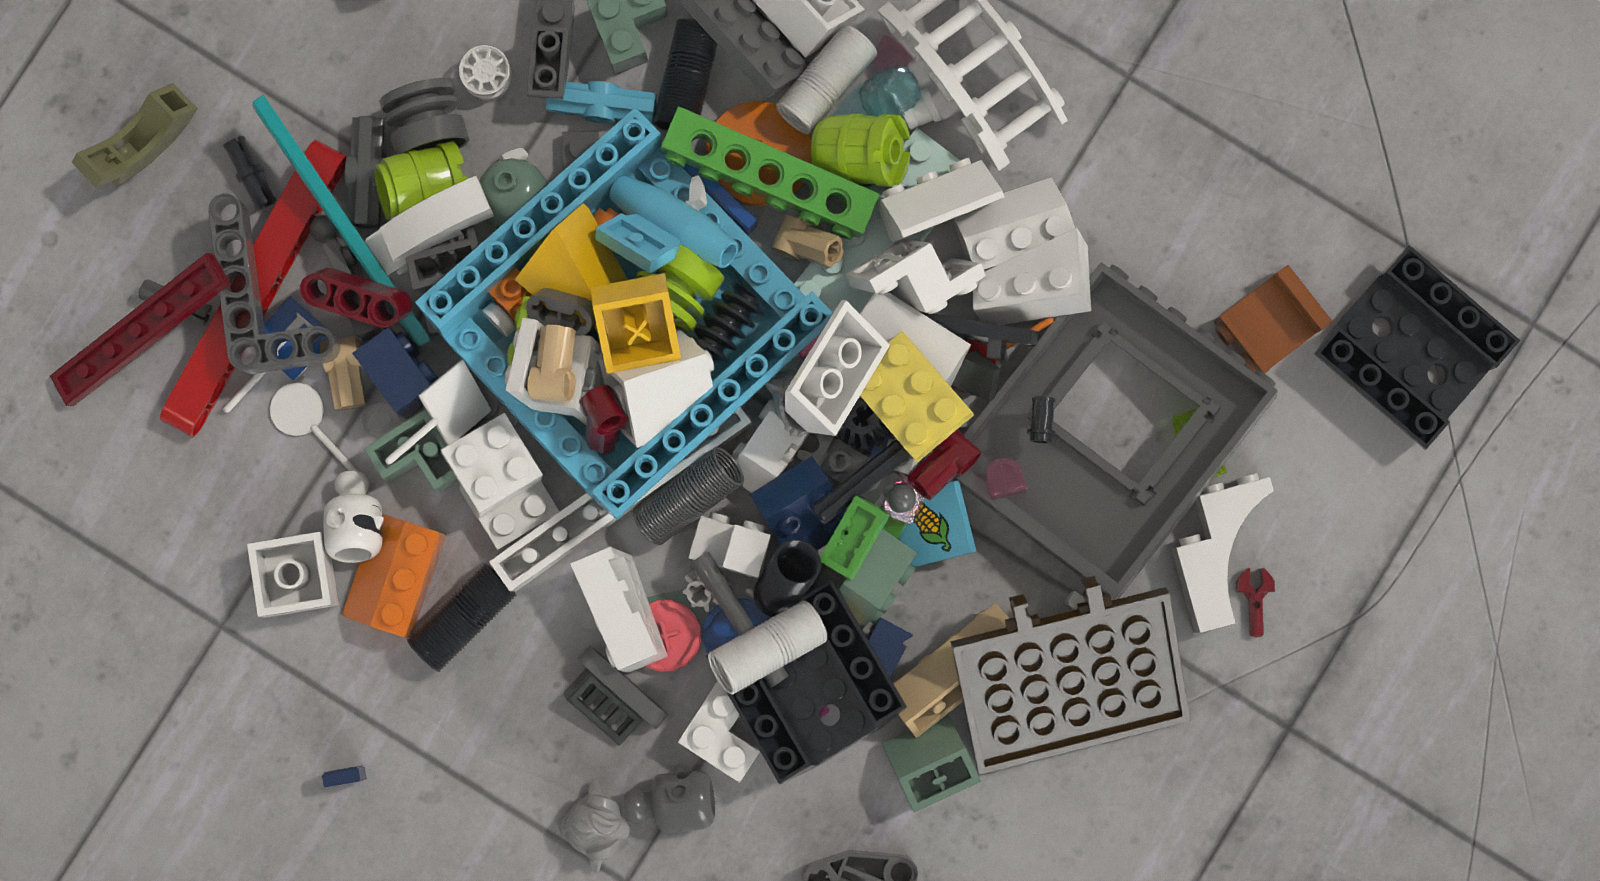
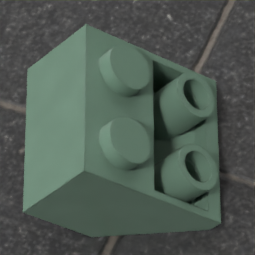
[881,714,981,813]

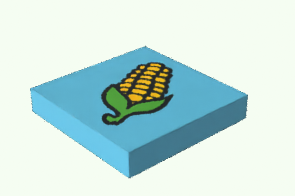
[894,481,977,567]

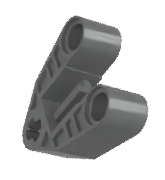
[802,850,918,881]

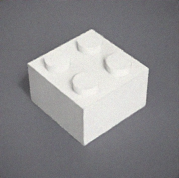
[247,532,339,617]

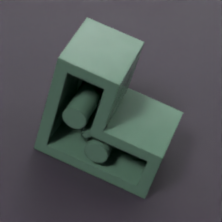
[586,0,668,75]
[364,408,458,492]
[838,528,917,630]

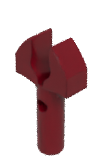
[1236,568,1275,638]

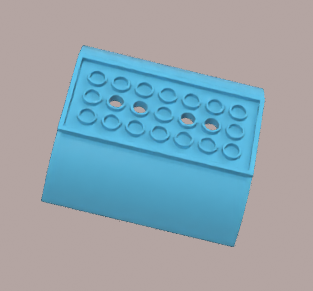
[415,107,833,519]

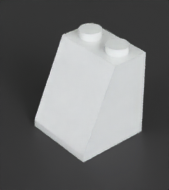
[596,327,714,448]

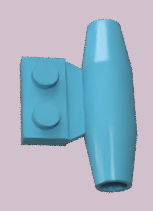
[595,175,738,273]

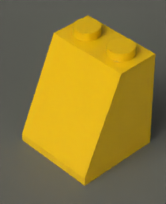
[515,203,628,335]

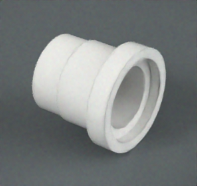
[899,88,942,130]

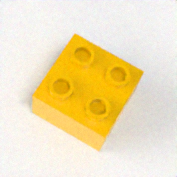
[590,273,681,374]

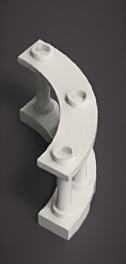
[878,0,1068,171]

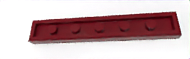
[50,253,231,406]

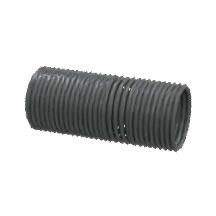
[633,447,744,545]

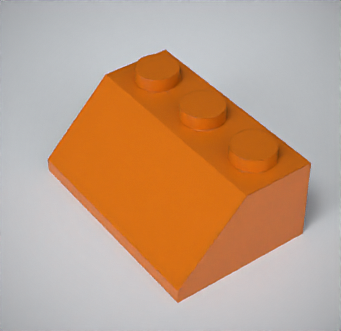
[342,514,446,638]

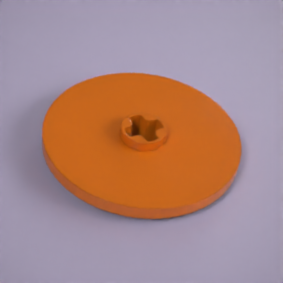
[706,101,812,206]

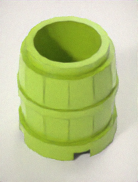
[811,113,910,187]
[374,141,468,221]

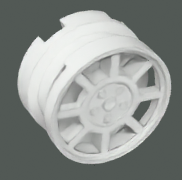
[459,45,513,101]

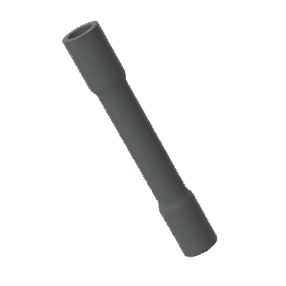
[690,552,789,688]

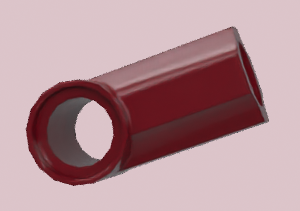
[581,385,628,455]
[908,429,982,501]

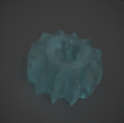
[859,64,922,116]

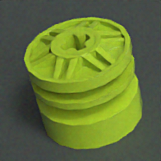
[636,244,724,333]

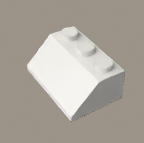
[753,0,865,57]
[876,157,1005,243]
[952,177,1075,271]
[860,292,971,387]
[785,300,890,436]

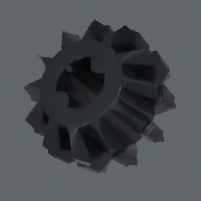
[839,396,896,453]

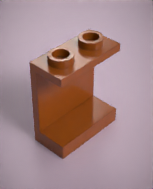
[1214,265,1333,374]

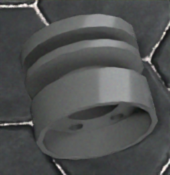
[379,78,470,155]

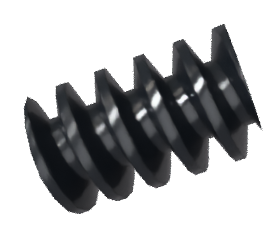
[688,281,764,363]

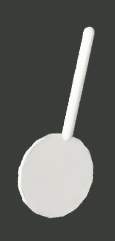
[270,383,358,471]

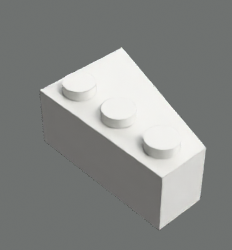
[570,547,668,673]

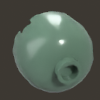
[479,158,548,229]

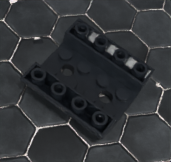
[1314,245,1521,450]
[706,579,908,785]

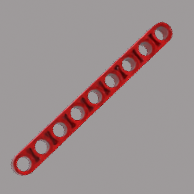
[159,140,347,437]

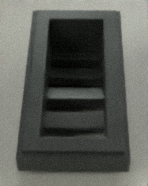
[564,668,644,746]

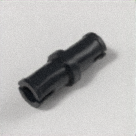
[223,136,277,210]

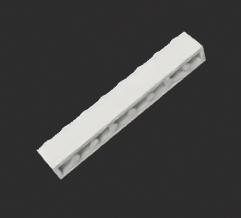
[489,407,752,592]

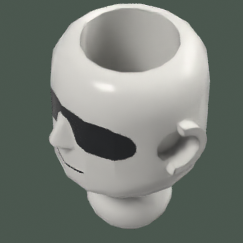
[323,471,384,563]

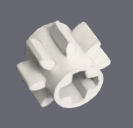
[682,568,730,612]

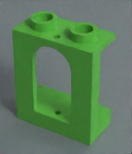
[820,495,908,580]

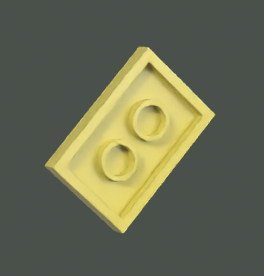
[860,331,974,463]

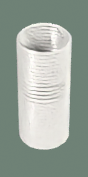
[776,25,877,135]
[708,600,827,695]

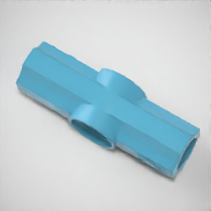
[546,81,657,125]

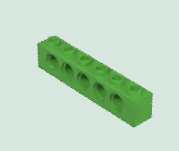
[659,106,880,240]

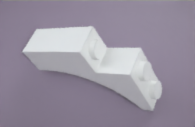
[1171,473,1274,633]

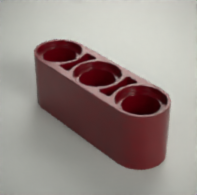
[300,268,412,328]

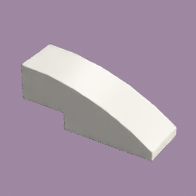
[380,176,494,262]

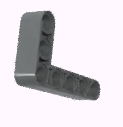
[208,193,341,374]

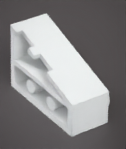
[973,227,1091,325]

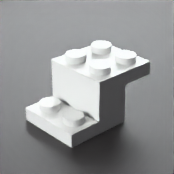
[844,239,987,314]
[505,318,602,425]
[441,413,560,551]

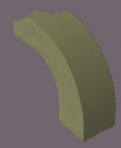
[72,83,198,188]

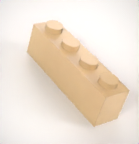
[893,603,1009,739]

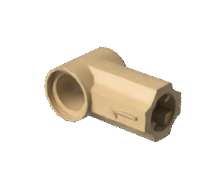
[770,215,844,268]
[527,324,576,402]
[320,335,367,411]

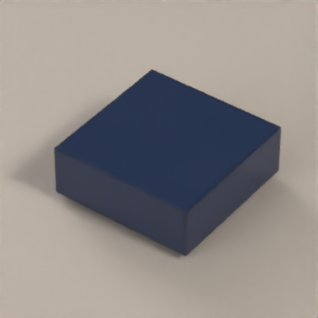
[322,765,367,787]

